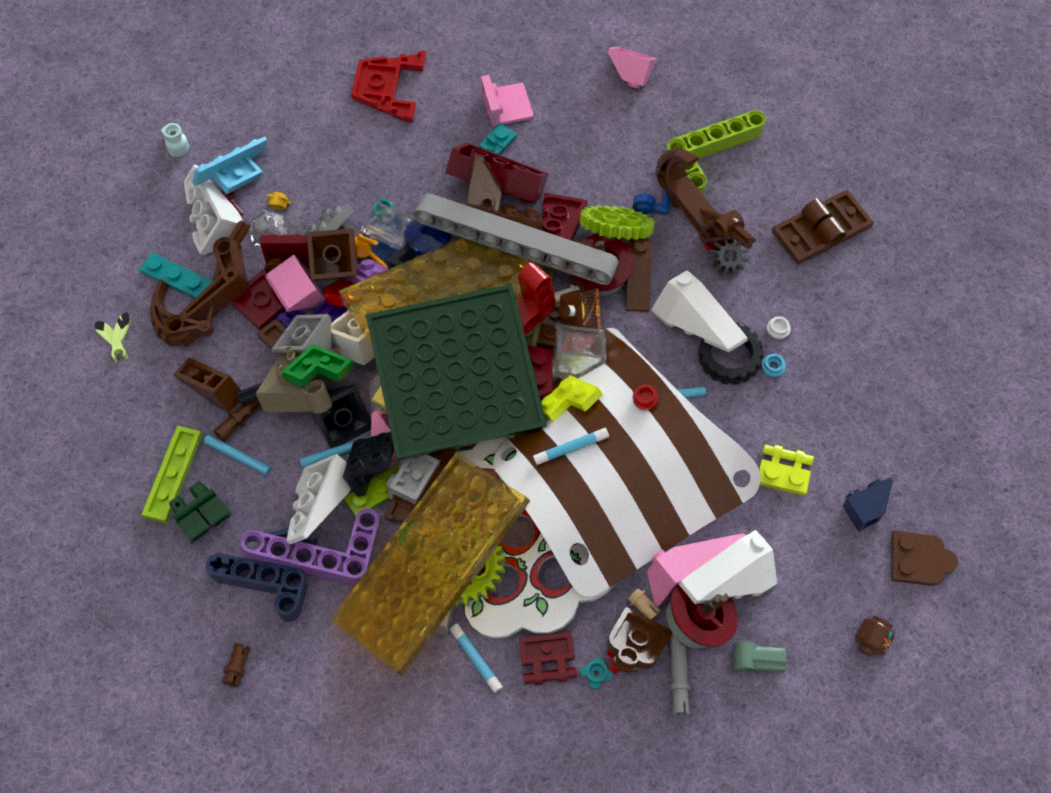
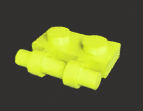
[759,445,814,496]

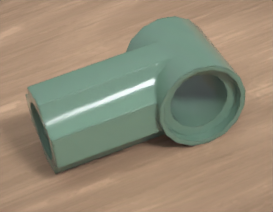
[733,641,787,674]

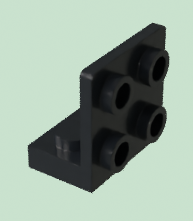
[342,431,394,497]

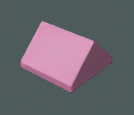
[266,255,325,312]

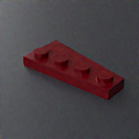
[542,193,588,241]

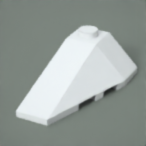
[286,454,352,544]
[678,530,777,604]

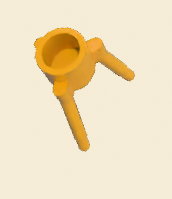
[355,234,388,269]

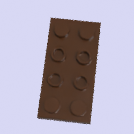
[772,189,874,265]

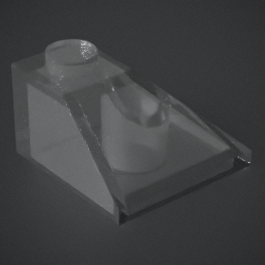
[552,324,606,379]

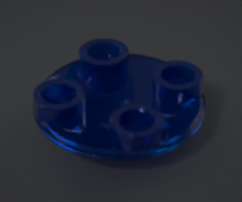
[404,220,451,257]

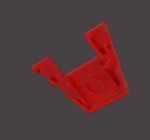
[351,51,426,123]

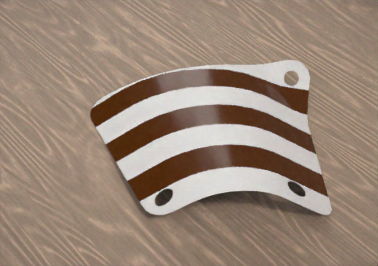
[493,328,760,597]

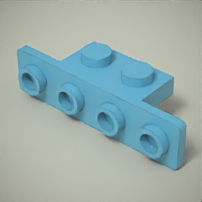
[192,137,268,194]

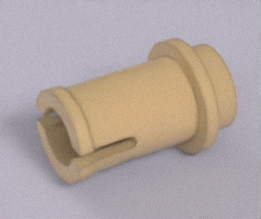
[628,588,661,620]

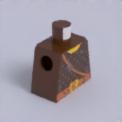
[558,288,601,335]

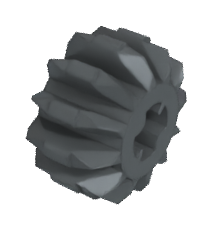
[709,238,749,275]

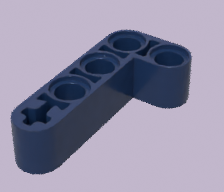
[206,553,308,622]

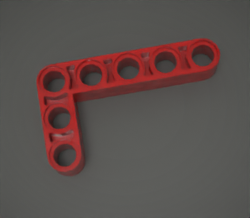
[517,262,556,336]

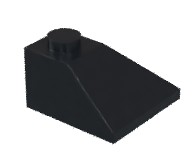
[310,384,371,449]

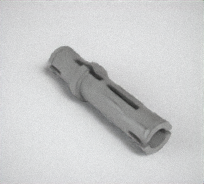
[669,634,691,717]

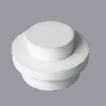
[767,316,791,340]

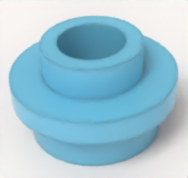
[761,354,786,377]

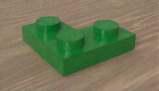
[282,344,353,387]

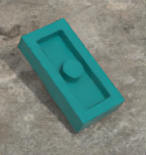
[478,123,517,155]

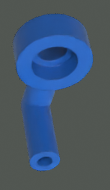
[632,190,671,215]

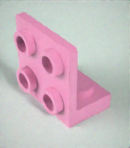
[481,75,533,127]

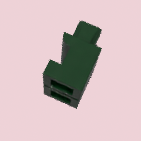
[169,481,231,544]

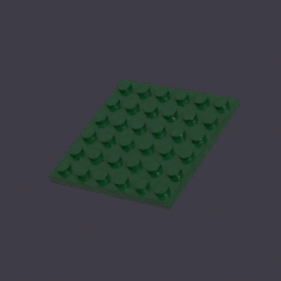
[366,283,546,461]

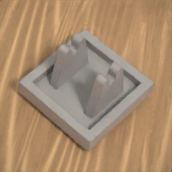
[304,204,354,235]

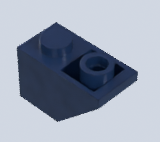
[842,478,893,532]

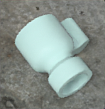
[161,123,189,157]

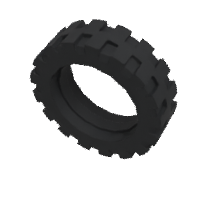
[698,322,764,385]

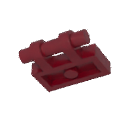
[519,632,577,686]

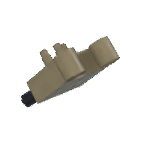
[236,347,350,414]

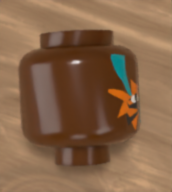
[855,616,895,657]

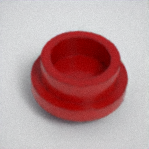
[633,385,658,410]

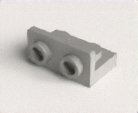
[386,454,440,505]

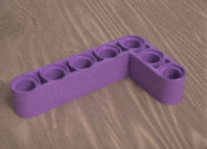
[241,508,379,585]

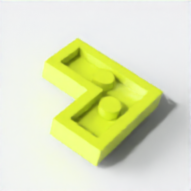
[541,375,603,422]

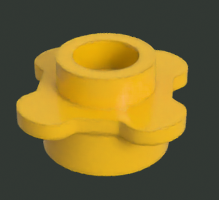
[266,192,291,210]

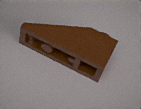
[626,238,652,312]
[173,358,241,412]

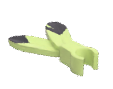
[95,312,131,363]

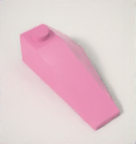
[647,533,746,607]

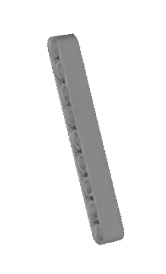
[413,193,619,285]

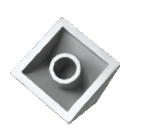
[271,314,332,353]

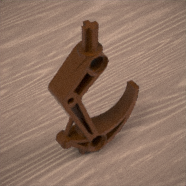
[655,148,756,249]
[150,220,251,347]

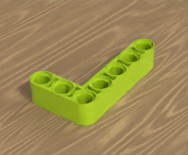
[666,110,766,196]

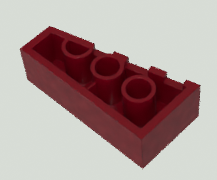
[445,143,549,203]

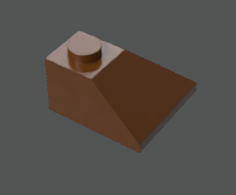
[307,228,358,282]

